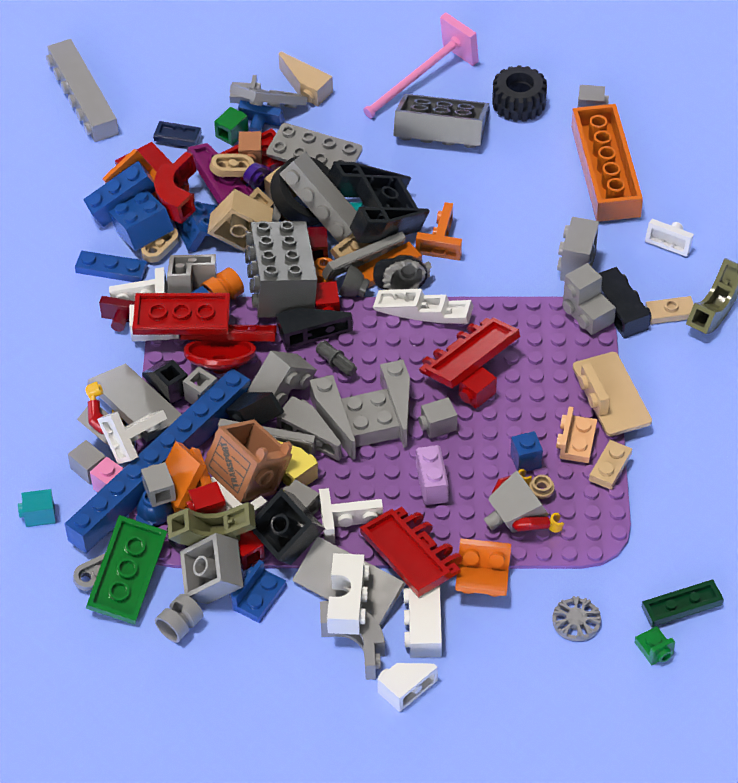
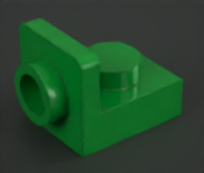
[634,626,676,666]

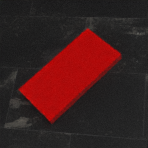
[132,293,230,335]

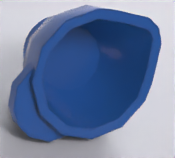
[136,491,173,526]

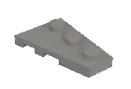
[229,84,308,109]

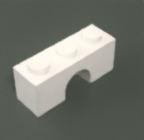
[327,553,369,635]

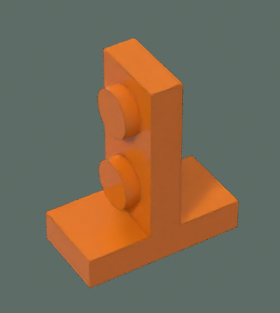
[416,202,462,261]

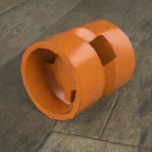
[200,267,244,300]

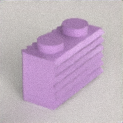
[416,445,449,505]

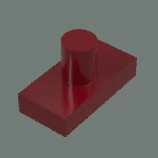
[99,296,135,332]

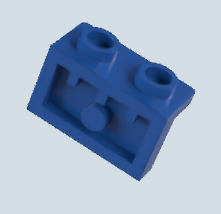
[231,560,287,623]

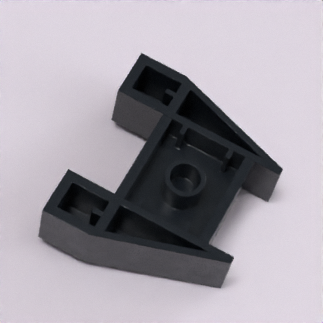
[327,161,430,243]

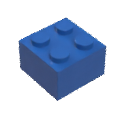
[108,190,174,251]

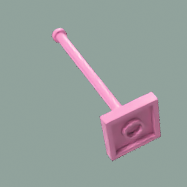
[363,12,479,119]

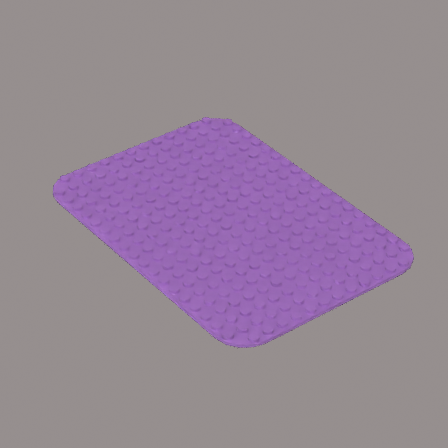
[129,296,631,569]

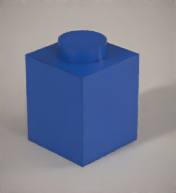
[510,431,543,472]

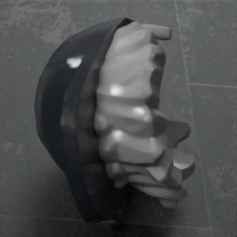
[373,255,432,290]

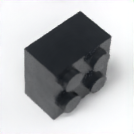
[251,489,325,565]

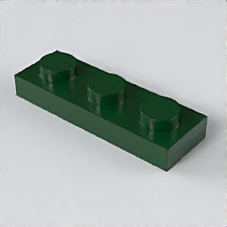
[641,579,724,627]

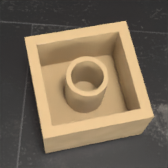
[207,189,273,252]

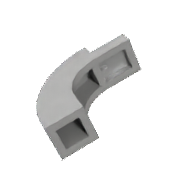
[320,601,385,680]

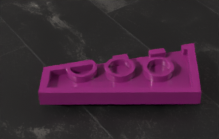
[187,143,254,204]

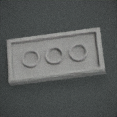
[87,363,182,442]
[292,537,406,627]

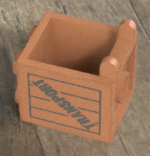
[205,419,292,503]

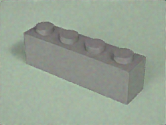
[279,152,357,243]

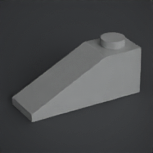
[276,396,342,461]

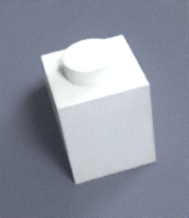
[377,663,438,713]

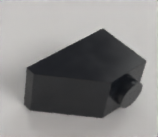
[225,392,285,425]

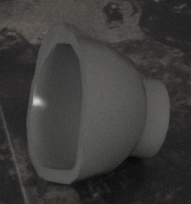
[338,265,370,298]

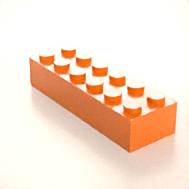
[571,104,643,222]

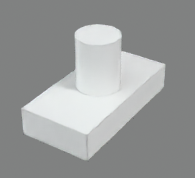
[645,219,694,257]

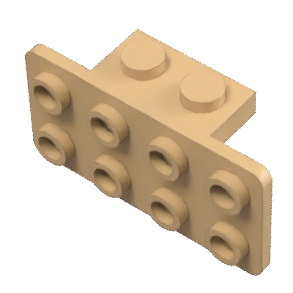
[573,352,652,437]

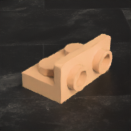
[556,407,597,463]

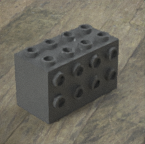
[245,221,317,318]

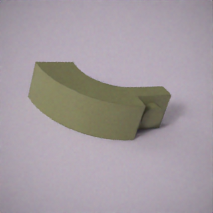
[167,502,256,546]

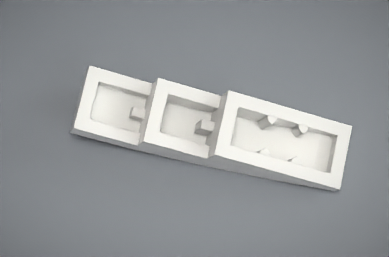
[373,289,474,324]

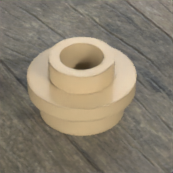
[529,475,554,499]

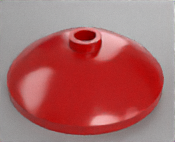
[184,340,256,374]

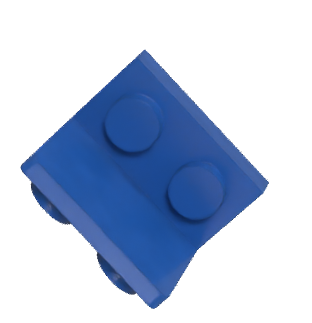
[173,201,218,252]

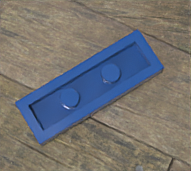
[75,250,148,282]

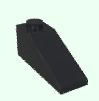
[276,308,353,349]

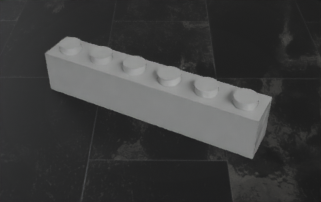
[46,38,119,142]

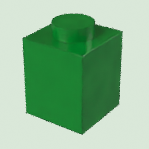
[214,106,249,146]

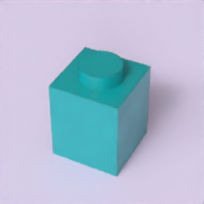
[18,489,56,527]

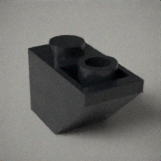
[142,360,188,404]

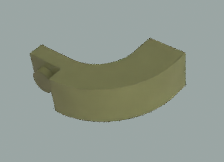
[686,258,738,334]

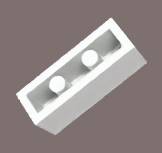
[403,585,442,658]

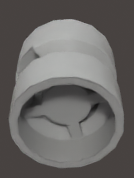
[154,594,204,643]

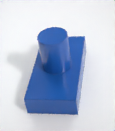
[238,100,284,132]

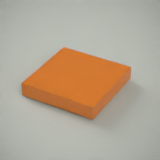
[165,441,206,509]

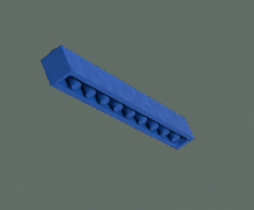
[64,368,251,554]

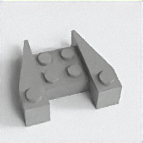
[309,359,410,459]

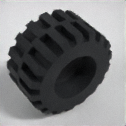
[492,65,547,122]

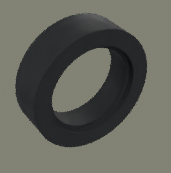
[270,156,330,226]

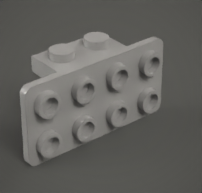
[266,123,363,169]

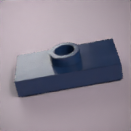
[153,121,202,147]

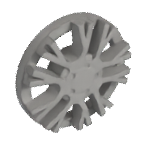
[552,596,601,641]

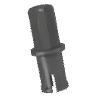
[316,340,357,377]

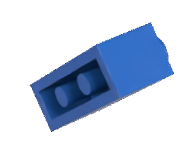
[83,161,156,227]

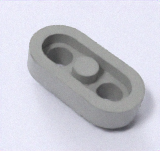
[73,554,105,591]

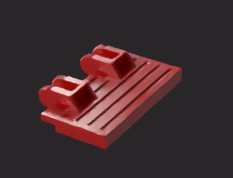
[419,317,520,388]
[360,507,463,597]

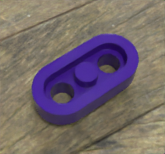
[243,163,273,191]

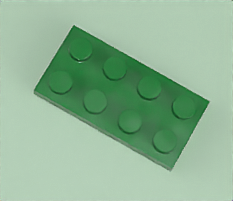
[86,515,167,625]

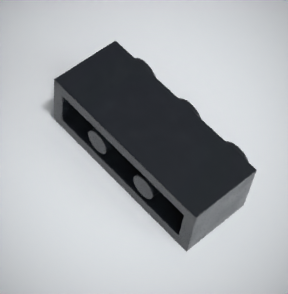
[599,266,651,339]

